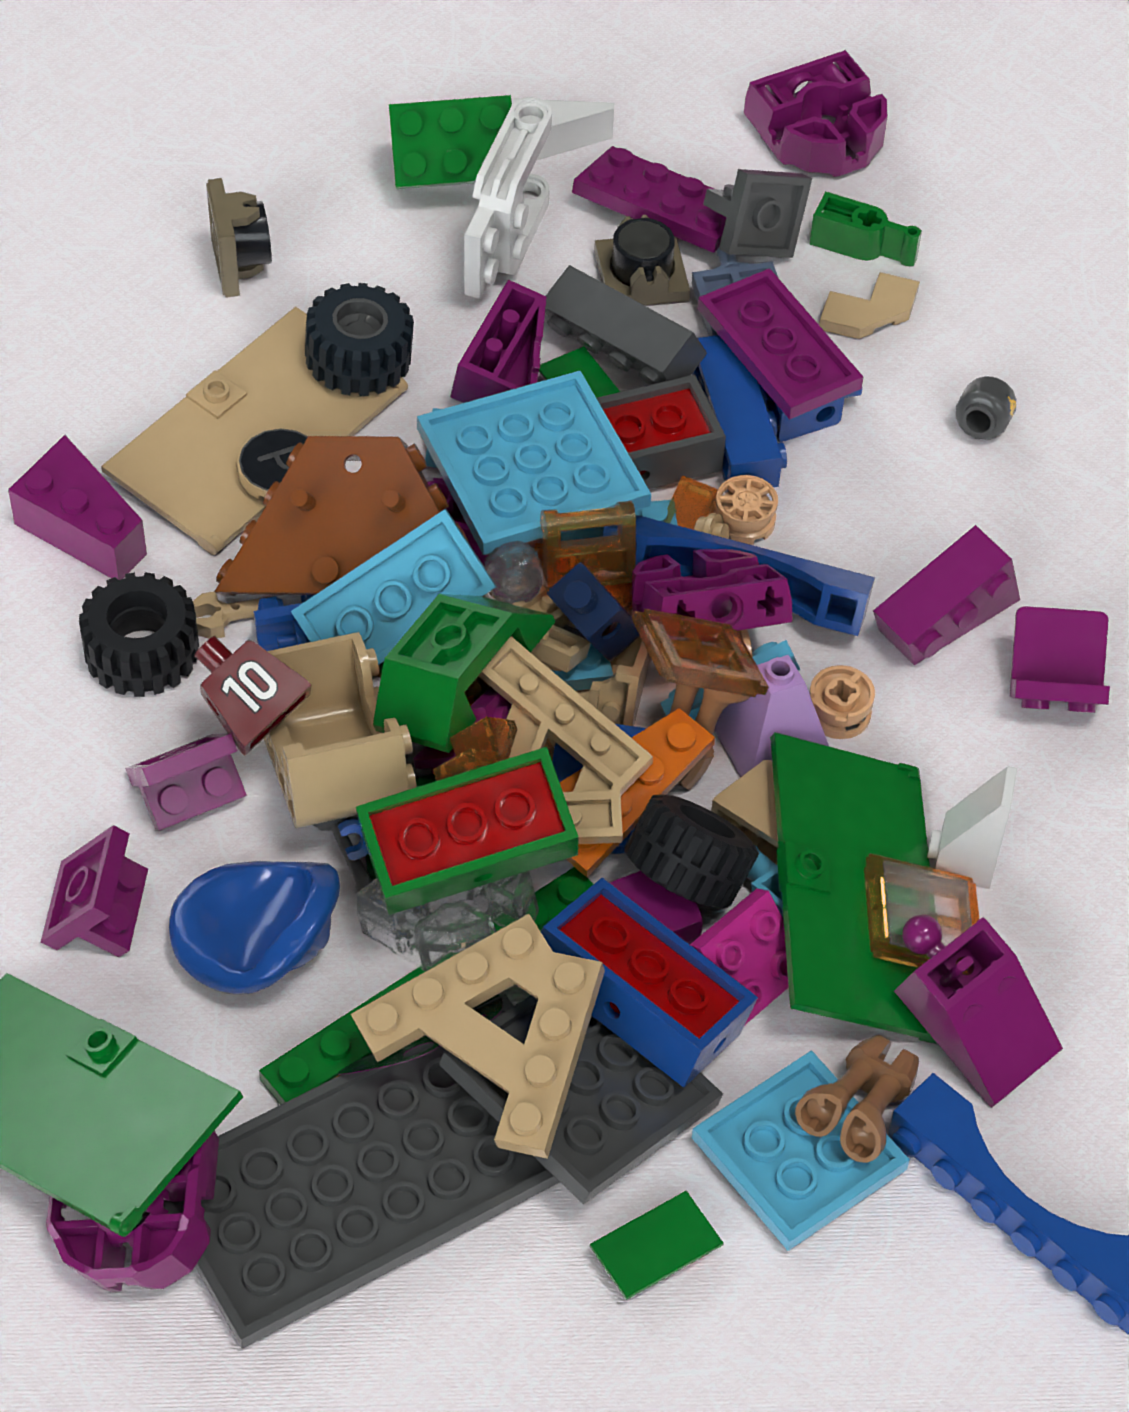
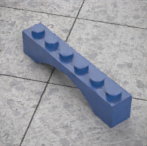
[596,513,875,636]
[888,1073,1129,1335]

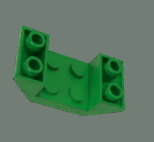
[373,594,556,753]

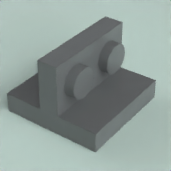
[703,169,813,258]

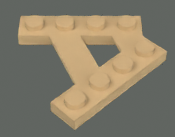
[478,636,653,844]
[351,914,605,1159]

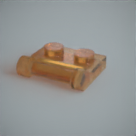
[540,500,636,591]

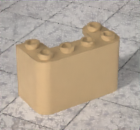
[264,632,417,828]

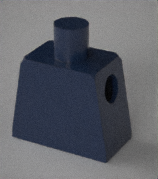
[547,562,645,662]

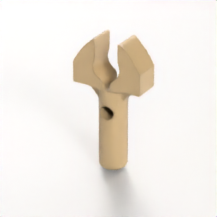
[193,592,271,639]

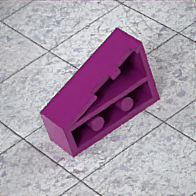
[450,280,547,403]
[8,435,147,580]
[873,525,1020,665]

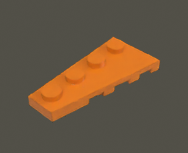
[559,708,715,877]

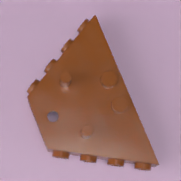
[214,436,490,599]

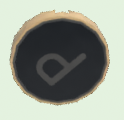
[237,427,310,499]

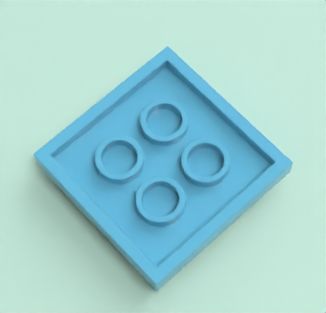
[692,1050,910,1251]

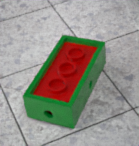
[356,747,579,915]

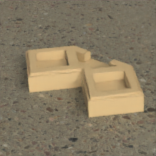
[819,272,920,339]

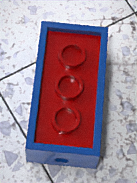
[541,878,758,1088]

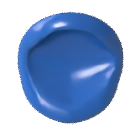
[169,861,340,994]

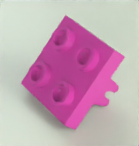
[690,888,789,1026]

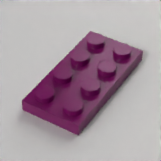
[572,146,727,253]
[697,268,864,420]

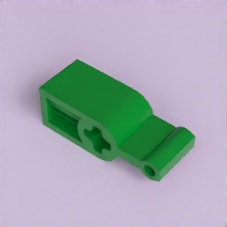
[810,191,922,267]

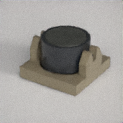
[206,178,272,298]
[594,215,690,305]

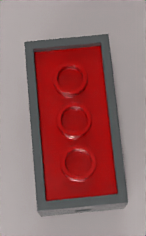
[596,374,726,489]

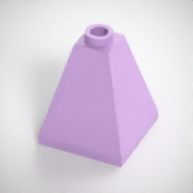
[714,655,829,777]

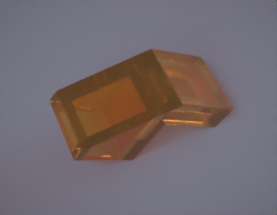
[433,716,518,781]

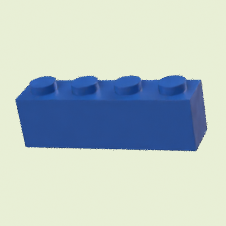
[692,335,787,491]

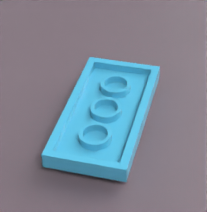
[290,509,497,665]

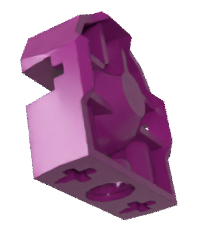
[744,50,888,177]
[632,549,793,642]
[46,1130,219,1292]

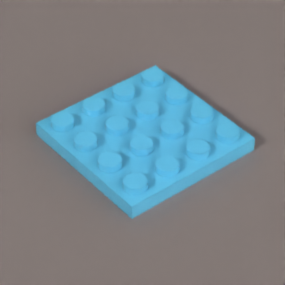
[417,371,651,555]

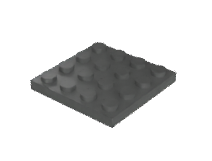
[439,995,723,1205]

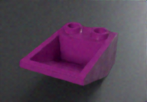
[894,914,1063,1108]

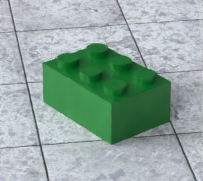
[389,95,512,189]

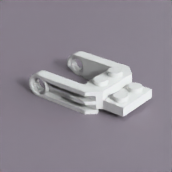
[464,97,552,299]

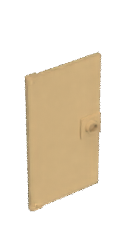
[101,306,408,555]

